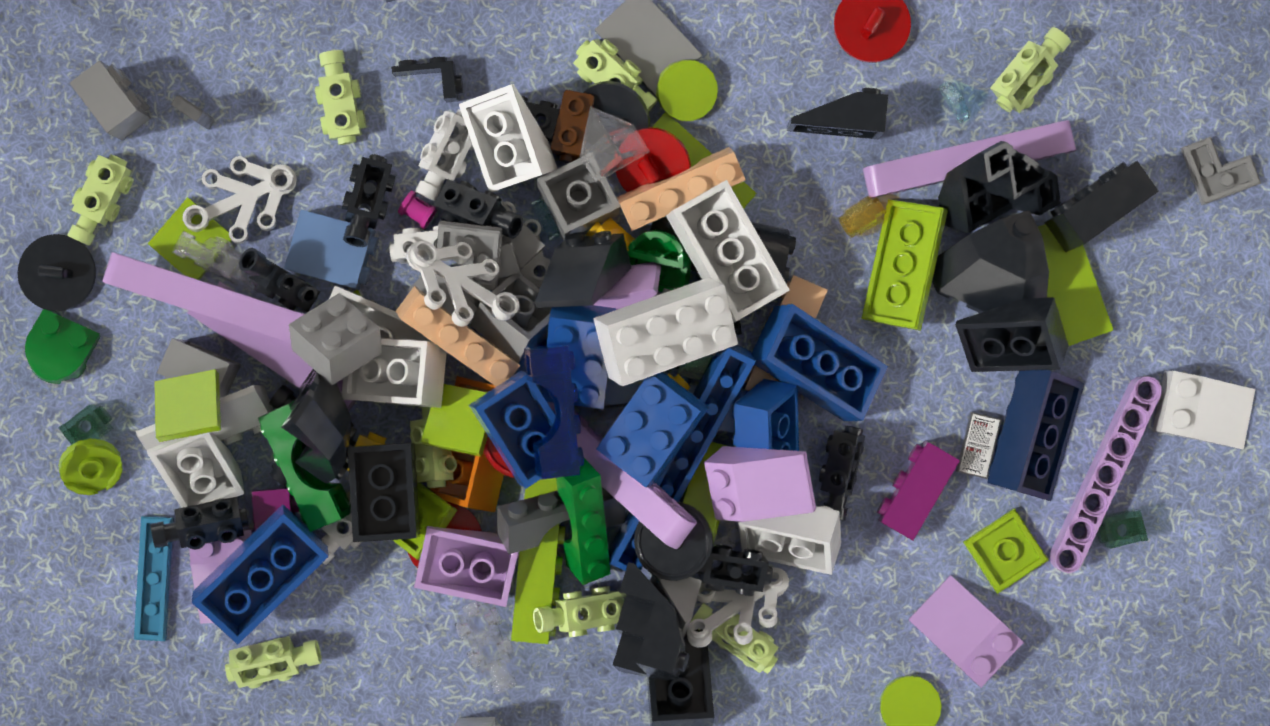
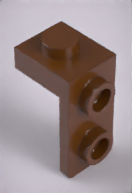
[550,90,595,164]

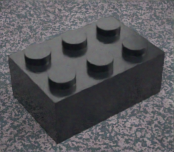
[1044,161,1159,253]
[347,443,420,542]

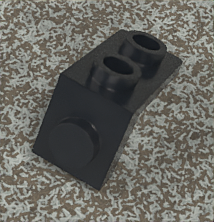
[391,57,463,103]

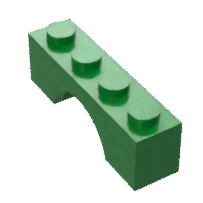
[258,401,351,532]
[555,456,611,585]

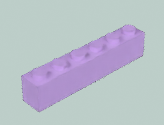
[187,281,356,411]

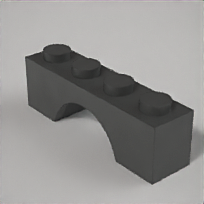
[497,487,625,554]

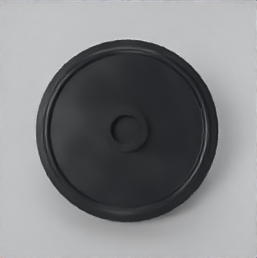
[583,81,650,154]
[17,234,96,311]
[634,501,713,581]

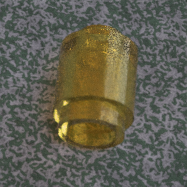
[838,195,886,238]

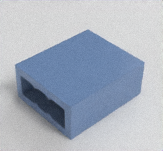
[284,209,379,290]

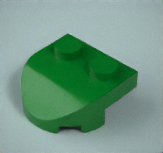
[628,230,692,292]
[25,309,100,384]

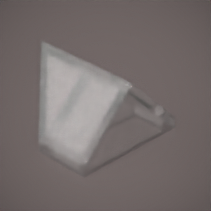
[580,106,650,183]

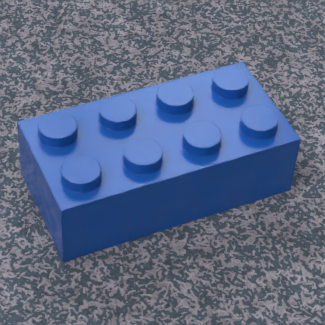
[752,304,888,421]
[192,504,329,645]

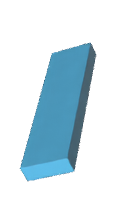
[134,516,174,641]

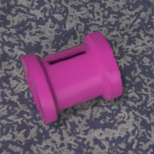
[398,190,437,230]

